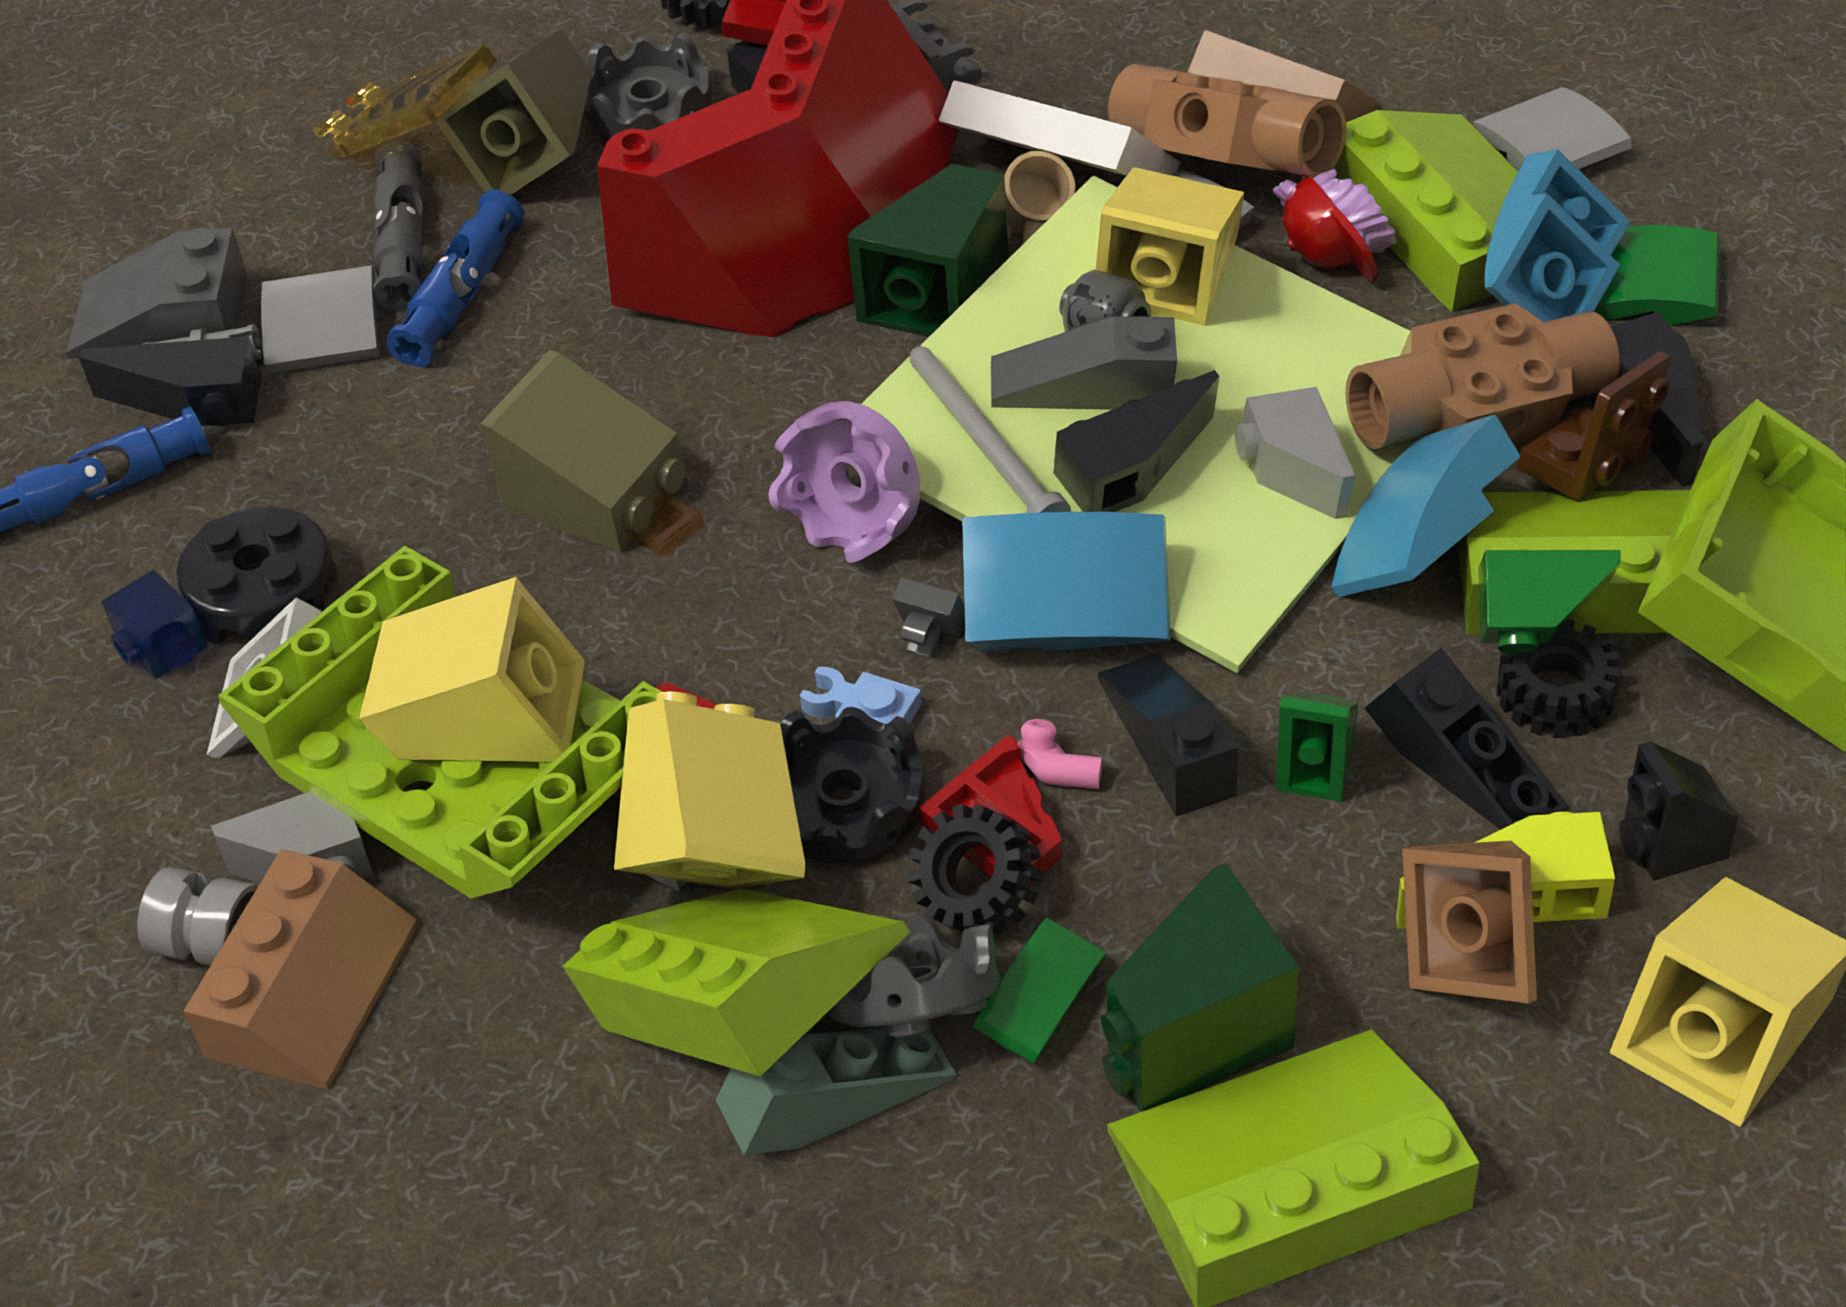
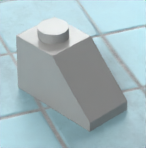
[1235,387,1355,519]
[211,792,373,883]

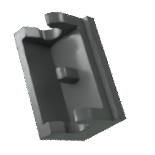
[891,0,982,92]

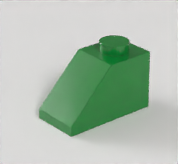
[1478,550,1621,653]
[1276,691,1359,802]

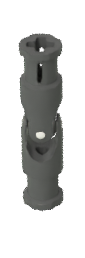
[373,140,423,313]

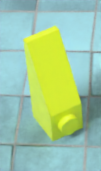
[1396,812,1615,929]

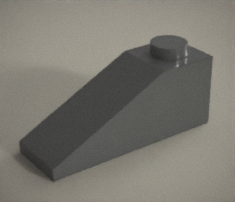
[991,316,1177,410]

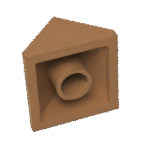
[1402,841,1537,1003]

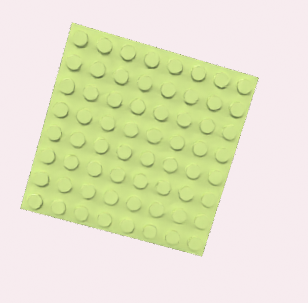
[862,175,1414,674]

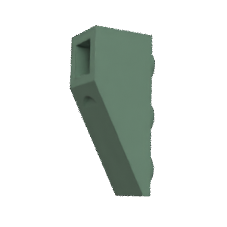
[715,1026,957,1156]

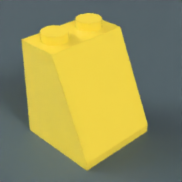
[1096,167,1244,326]
[359,577,585,762]
[614,692,805,889]
[1609,877,1846,1127]

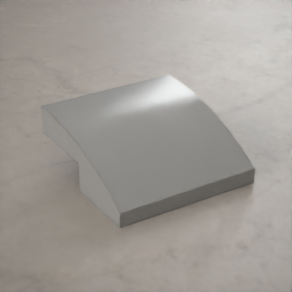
[1473,87,1632,171]
[261,265,380,373]

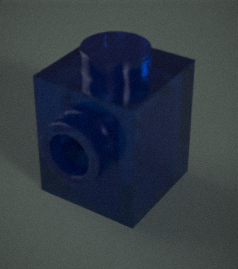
[101,569,208,679]

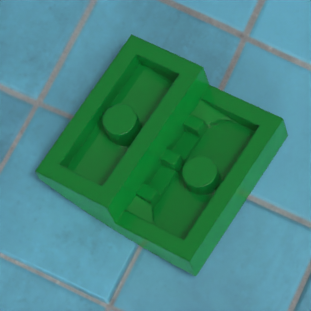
[1594,225,1720,326]

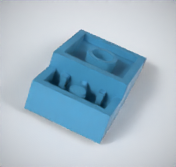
[1485,149,1630,322]
[1331,414,1521,597]
[962,512,1171,652]

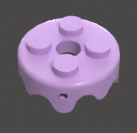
[768,401,920,563]

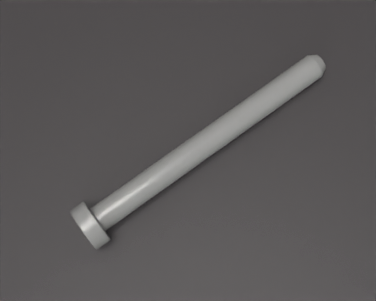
[910,346,1071,513]

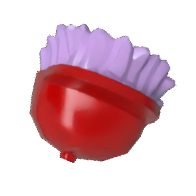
[1273,169,1396,283]

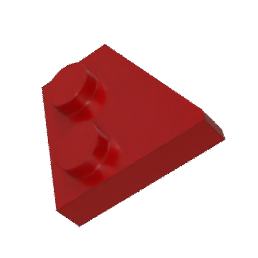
[918,734,1063,886]

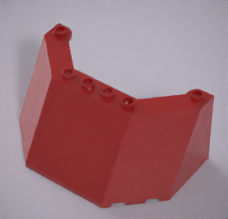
[597,0,960,337]

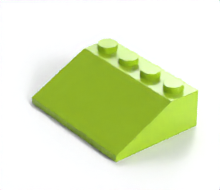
[1333,110,1518,312]
[1457,490,1690,634]
[562,888,910,1077]
[1107,1029,1479,1307]

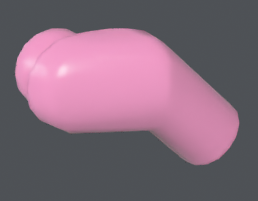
[1017,719,1103,790]

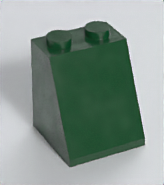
[848,164,1009,337]
[1101,863,1299,1112]

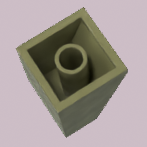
[432,28,592,195]
[480,350,686,553]

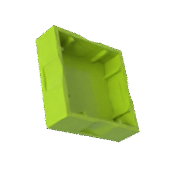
[1638,399,1846,753]

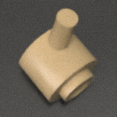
[1004,151,1075,244]

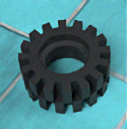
[1496,620,1621,738]
[907,804,1043,934]

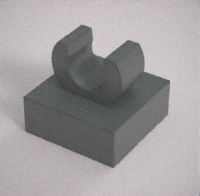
[892,577,965,657]

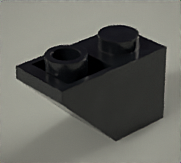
[1619,742,1738,881]

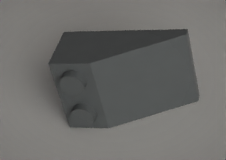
[66,228,248,359]

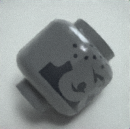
[1059,270,1151,332]

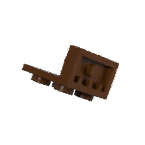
[1516,351,1672,501]

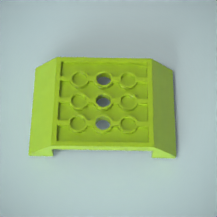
[218,546,662,899]

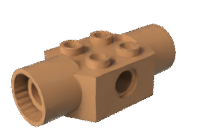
[1108,63,1346,178]
[1346,303,1620,449]

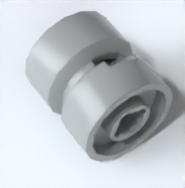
[137,867,258,966]

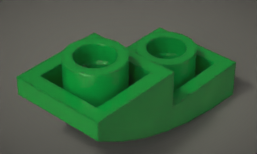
[973,917,1106,1064]

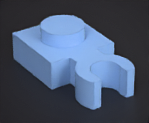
[800,667,922,724]

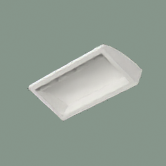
[938,80,1180,176]

